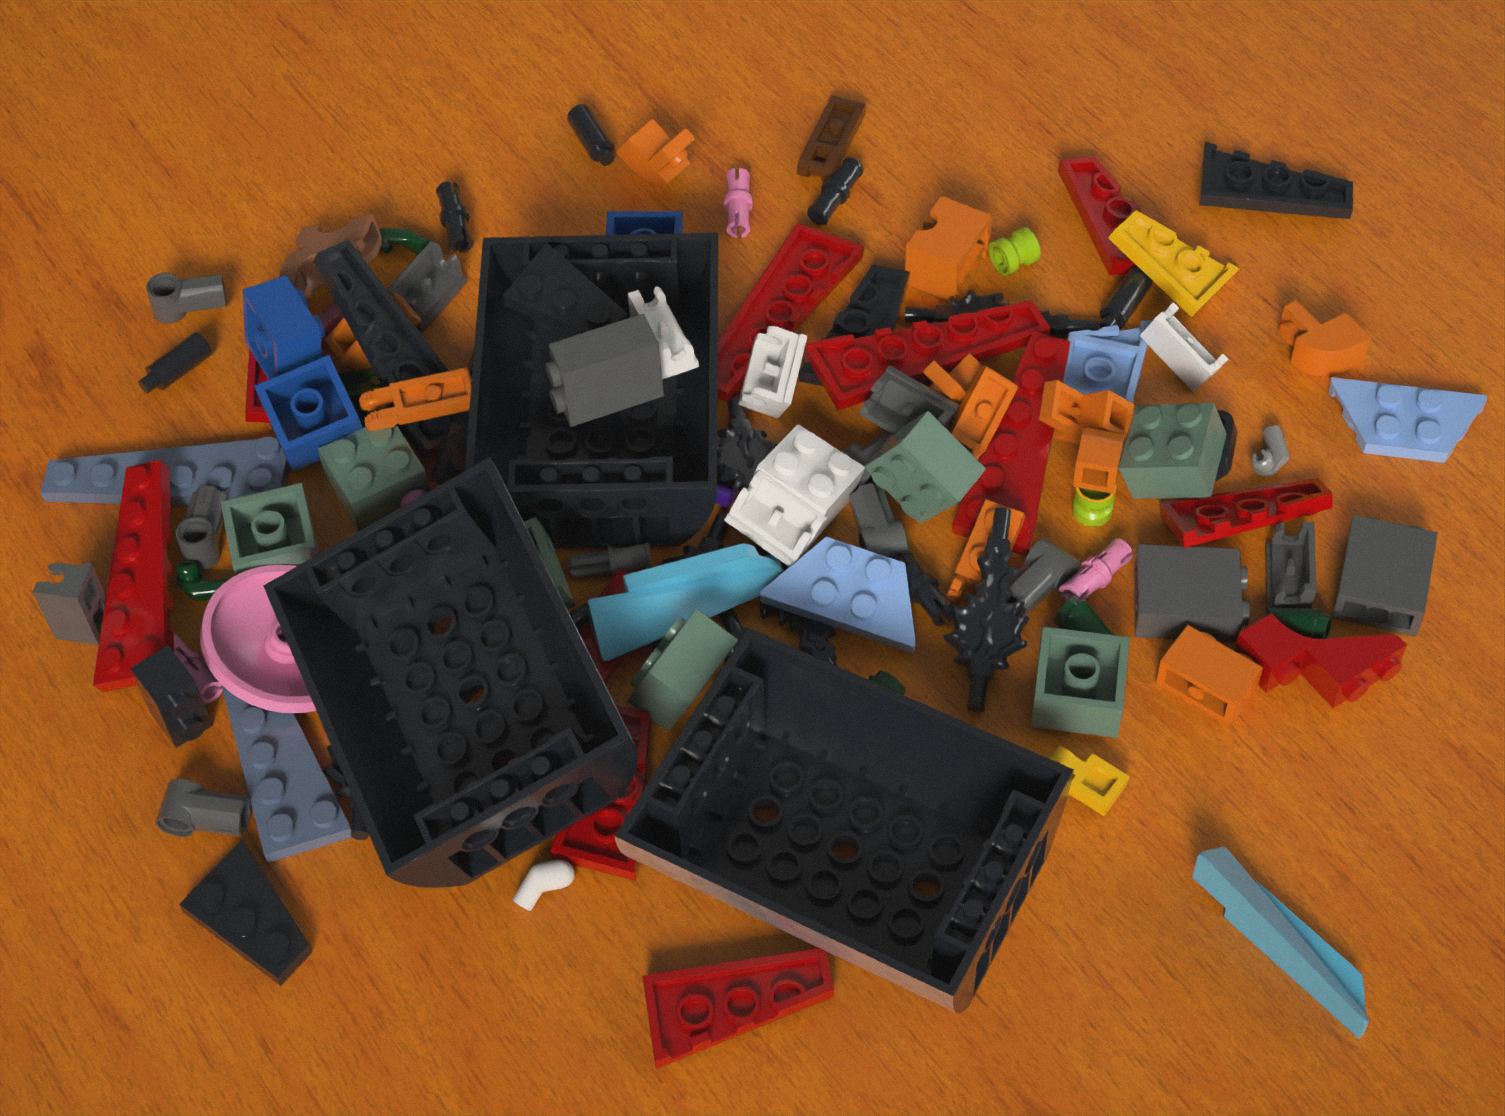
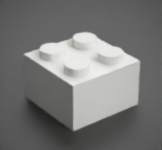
[752,424,866,538]

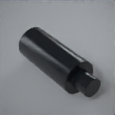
[567,104,614,166]
[1099,268,1153,329]
[138,332,212,394]

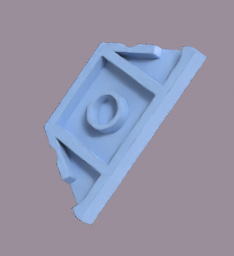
[1064,320,1152,403]
[1329,377,1487,463]
[760,537,916,654]

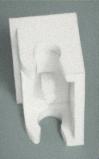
[628,286,699,379]
[1140,302,1229,392]
[738,326,807,419]
[724,470,827,567]

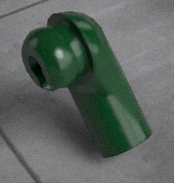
[379,227,430,255]
[176,560,230,601]

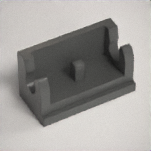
[387,241,467,332]
[859,366,959,434]
[1265,522,1316,614]
[33,563,106,645]

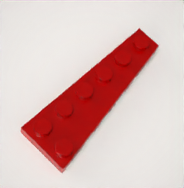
[717,223,864,402]
[804,300,1051,411]
[952,331,1071,556]
[93,460,174,692]

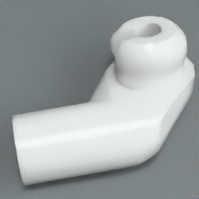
[512,859,575,911]

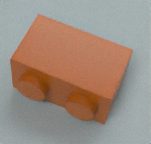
[1156,625,1263,726]

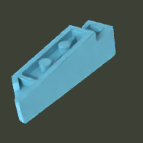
[587,543,784,661]
[1192,847,1369,1039]

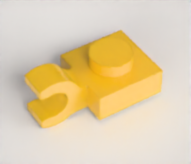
[1050,746,1130,816]

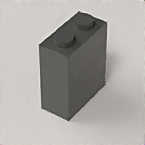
[545,313,664,427]
[1332,515,1438,637]
[1134,544,1250,642]

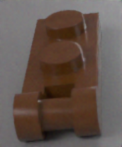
[797,96,866,181]

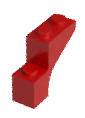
[1234,613,1407,708]

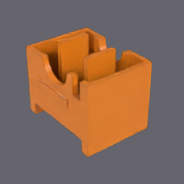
[905,196,992,301]

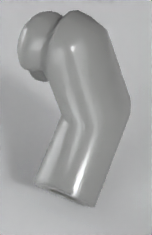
[1251,425,1290,476]

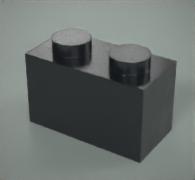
[130,645,213,748]

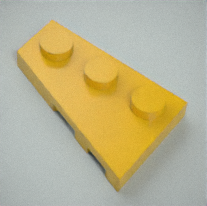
[1108,210,1240,317]

